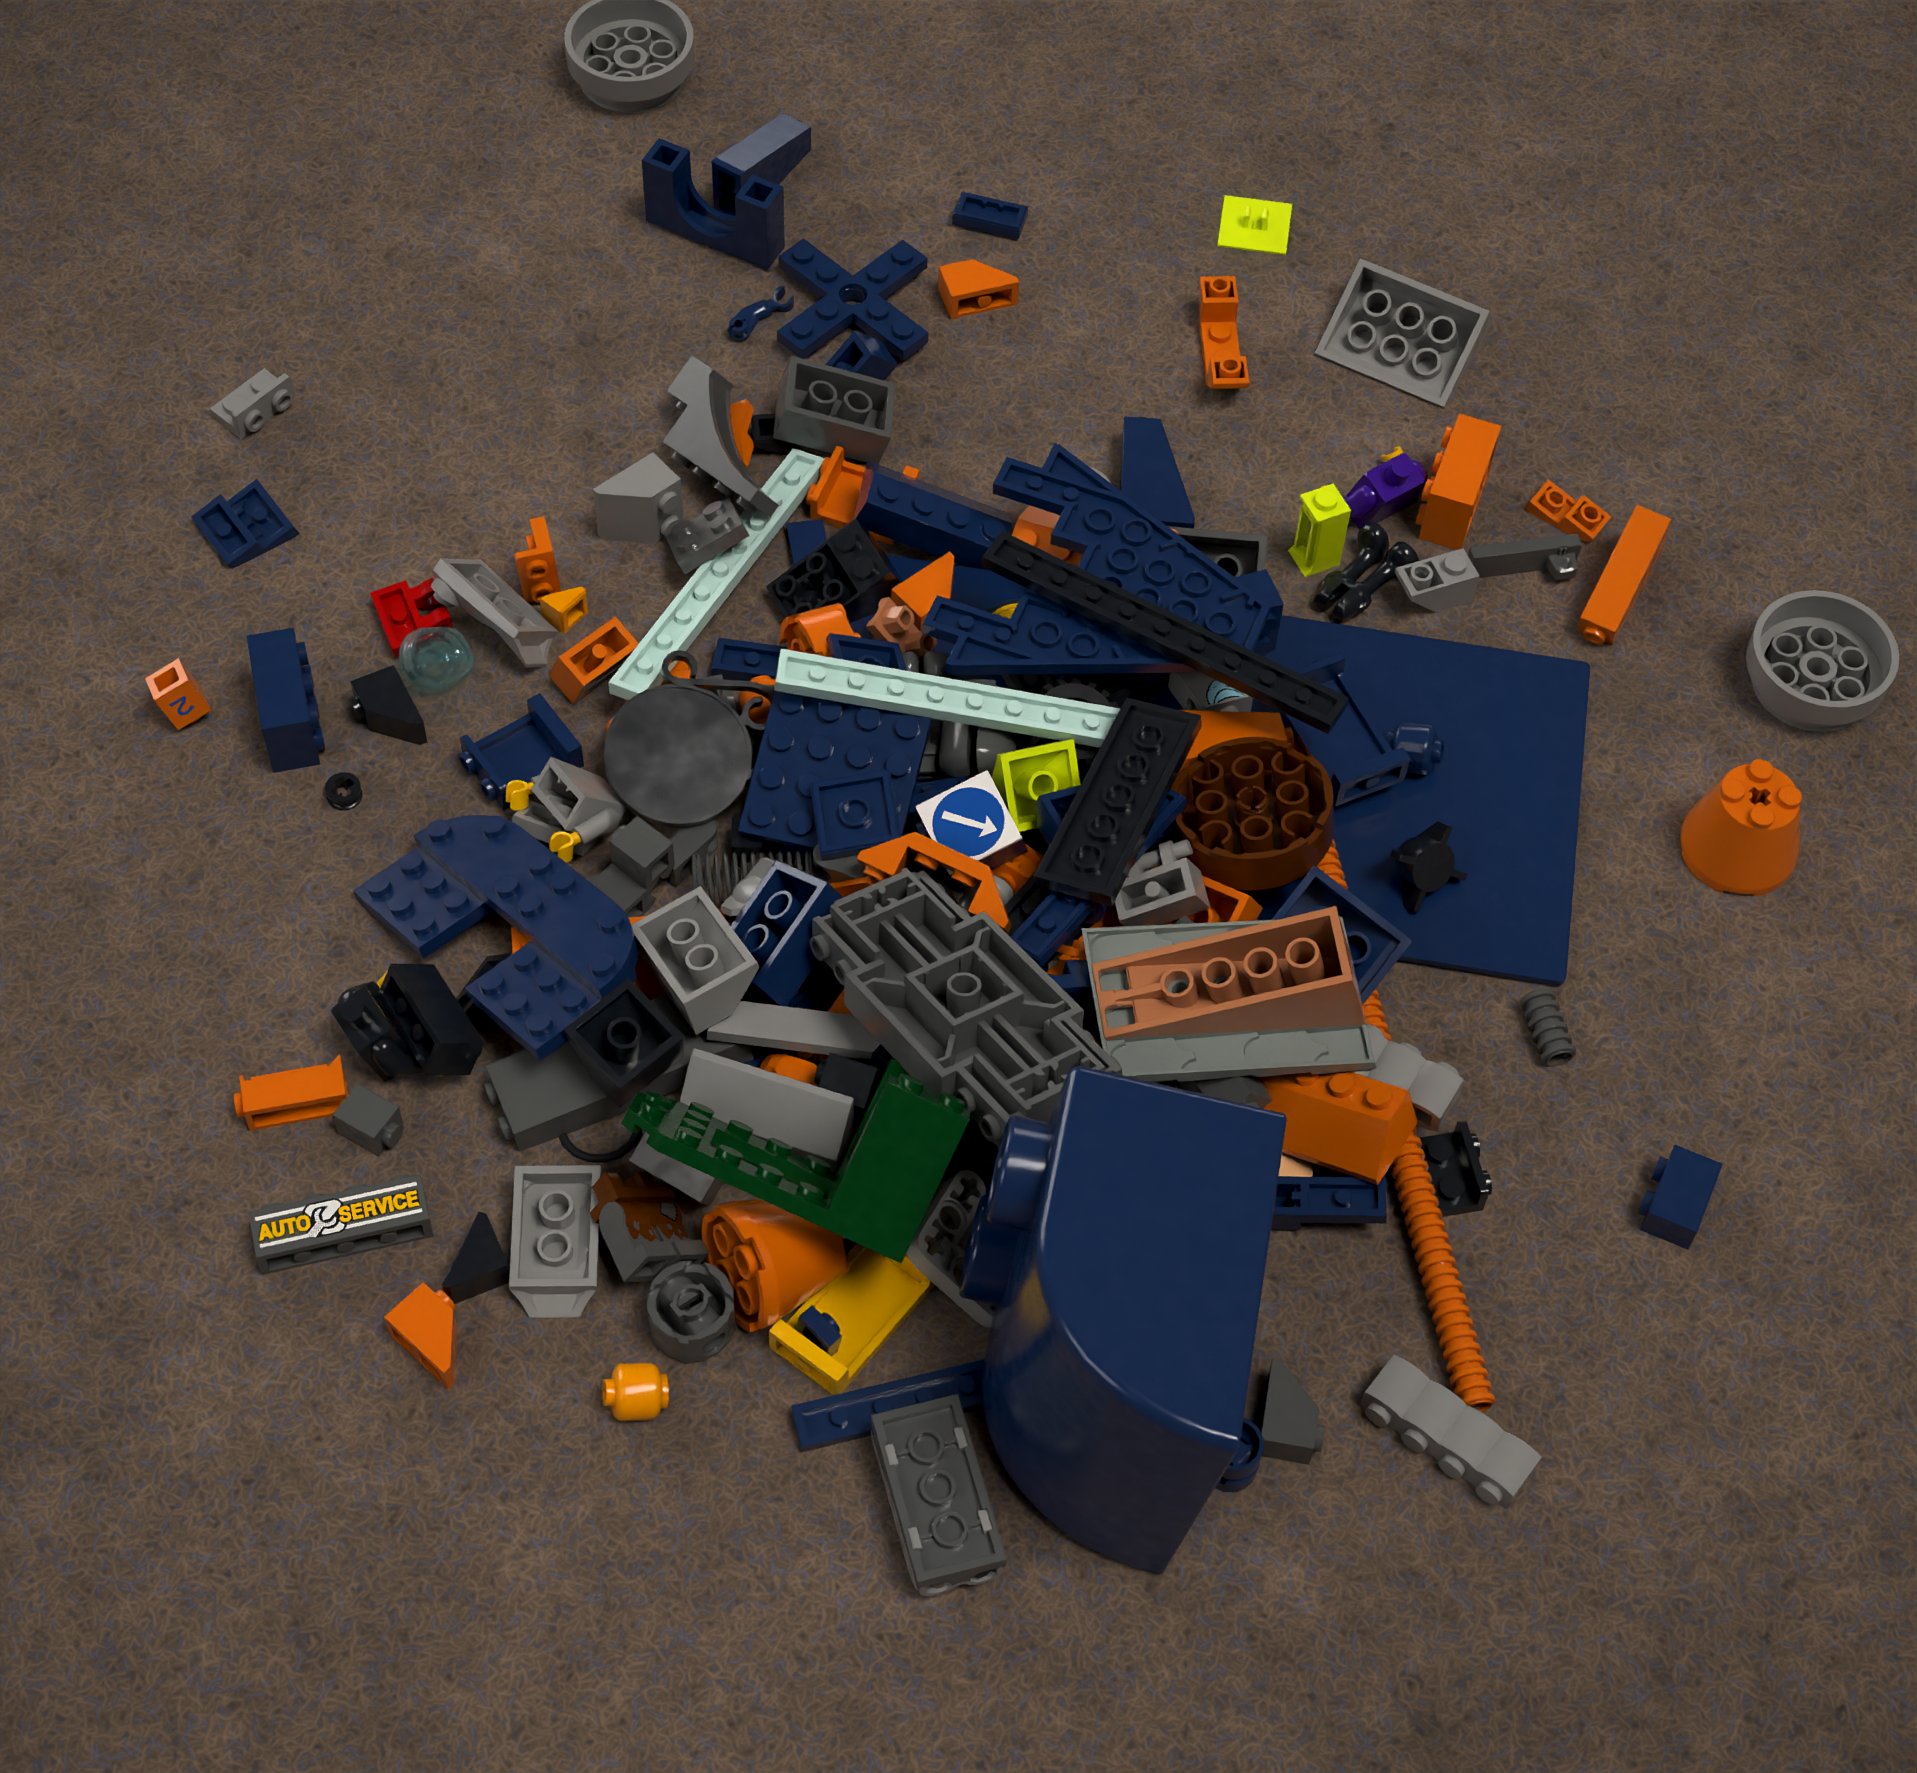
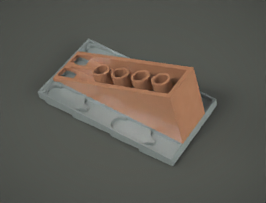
[1081,906,1377,1082]

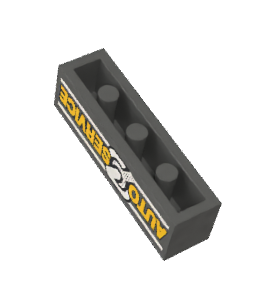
[248,1174,434,1275]

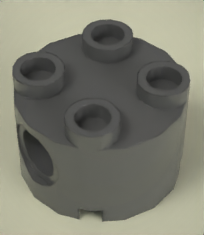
[647,1261,736,1364]

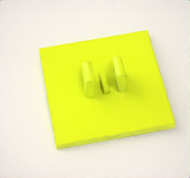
[1217,195,1292,255]

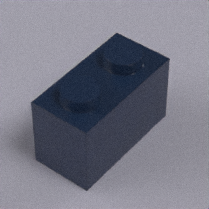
[1638,1145,1723,1250]

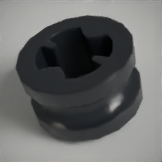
[325,772,363,811]

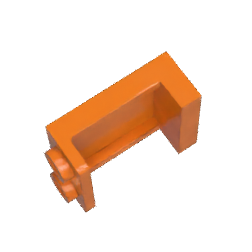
[806,446,920,545]

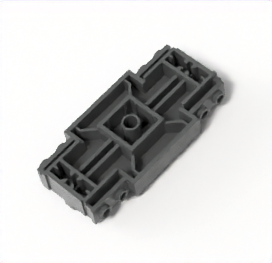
[810,868,1122,1147]

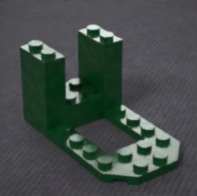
[621,1057,970,1263]

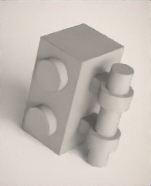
[1115,839,1210,926]

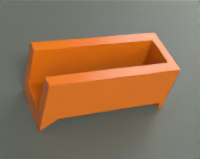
[234,1054,348,1131]

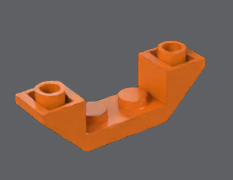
[1199,276,1250,389]
[857,832,1012,934]

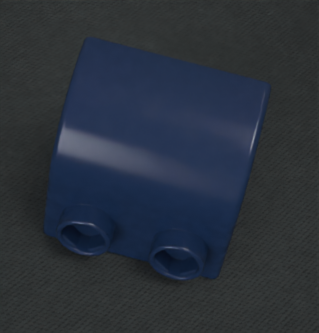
[959,1066,1287,1575]

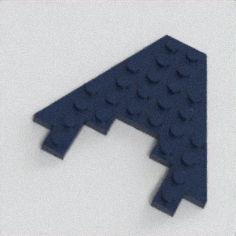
[922,443,1271,676]

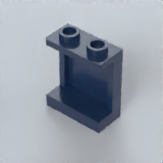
[458,693,584,810]

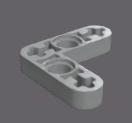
[907,1170,995,1328]

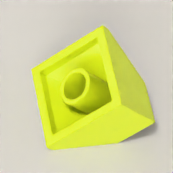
[992,739,1081,832]

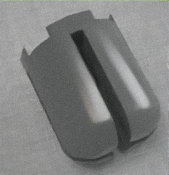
[939,679,1019,779]

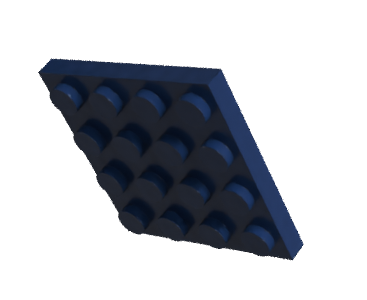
[738,691,933,851]

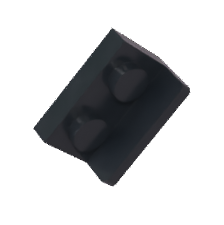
[1420,1120,1492,1217]

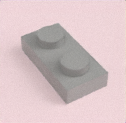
[512,801,599,856]

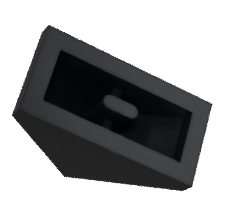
[442,1211,510,1304]

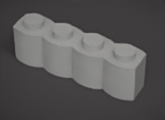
[1350,1023,1464,1132]
[1360,1355,1542,1508]

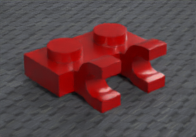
[370,578,455,658]

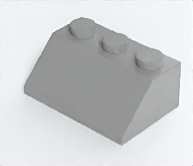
[631,886,759,1035]

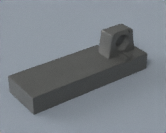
[1468,533,1582,580]

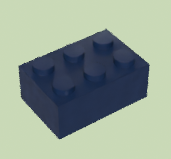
[246,627,325,773]
[731,860,843,1007]

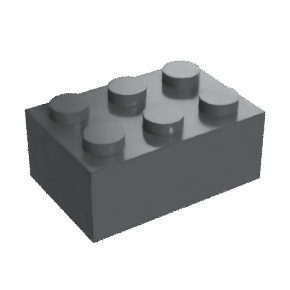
[773,356,896,464]

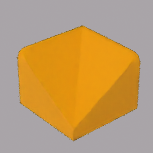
[540,586,588,633]

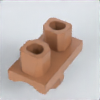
[866,597,937,664]

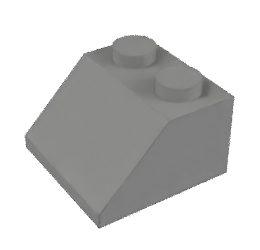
[593,452,684,543]

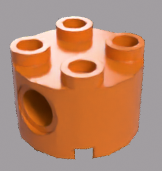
[779,603,861,657]

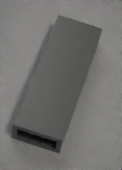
[483,994,754,1151]

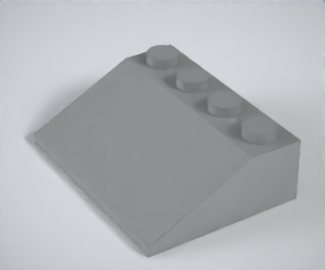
[1315,258,1492,408]

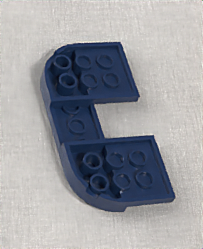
[353,815,640,1061]

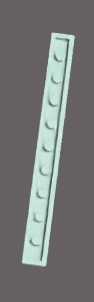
[608,448,825,700]
[774,649,1120,747]

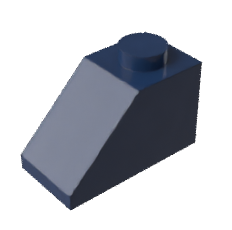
[825,331,898,381]

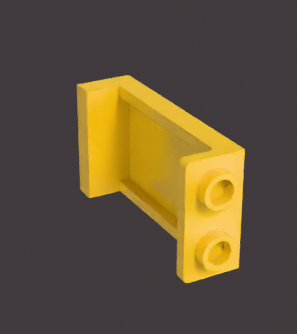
[769,1243,935,1395]

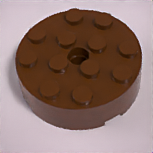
[1172,737,1334,891]

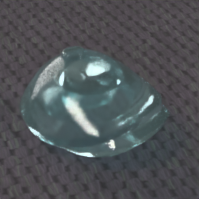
[399,627,474,693]

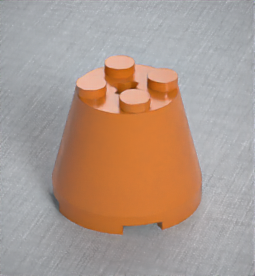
[1680,759,1802,897]
[702,1199,850,1332]

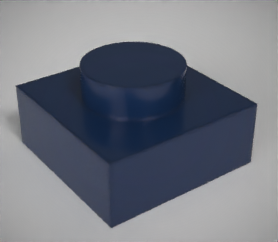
[796,1305,842,1356]

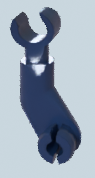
[728,286,794,341]

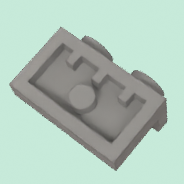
[210,368,295,439]

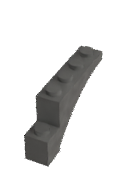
[662,355,779,518]

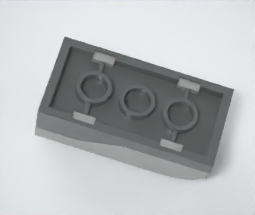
[871,1394,1007,1596]

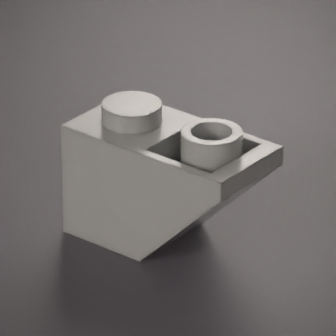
[1395,548,1480,613]

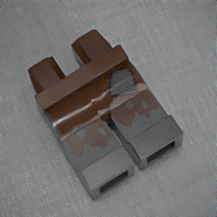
[590,1172,709,1282]

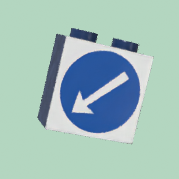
[915,770,1028,888]

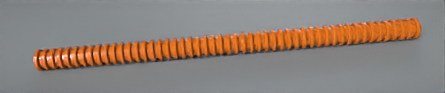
[1307,839,1496,1412]

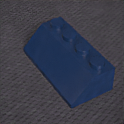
[853,461,1012,570]

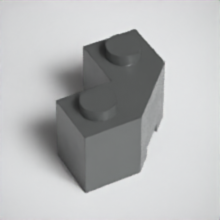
[588,816,675,917]

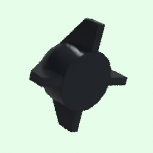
[1390,821,1467,913]

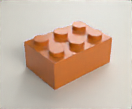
[1415,413,1502,550]

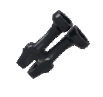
[1314,522,1419,622]

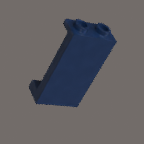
[1276,653,1410,806]

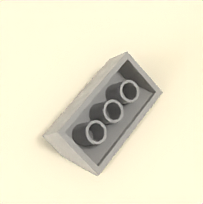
[680,1048,854,1173]

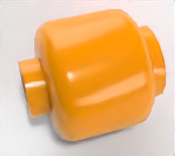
[602,1363,669,1421]

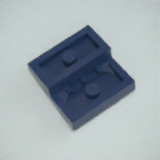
[191,479,300,568]

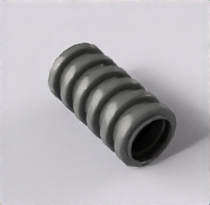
[1520,988,1576,1067]

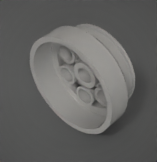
[564,0,695,113]
[1746,590,1899,732]

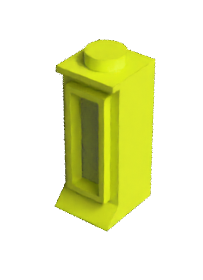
[1288,483,1351,577]

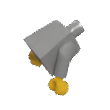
[506,757,631,863]

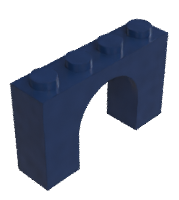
[642,138,785,269]

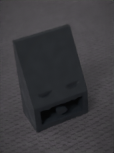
[766,518,903,624]

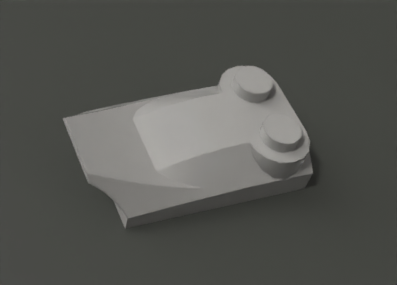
[431,558,558,668]
[509,1165,602,1318]

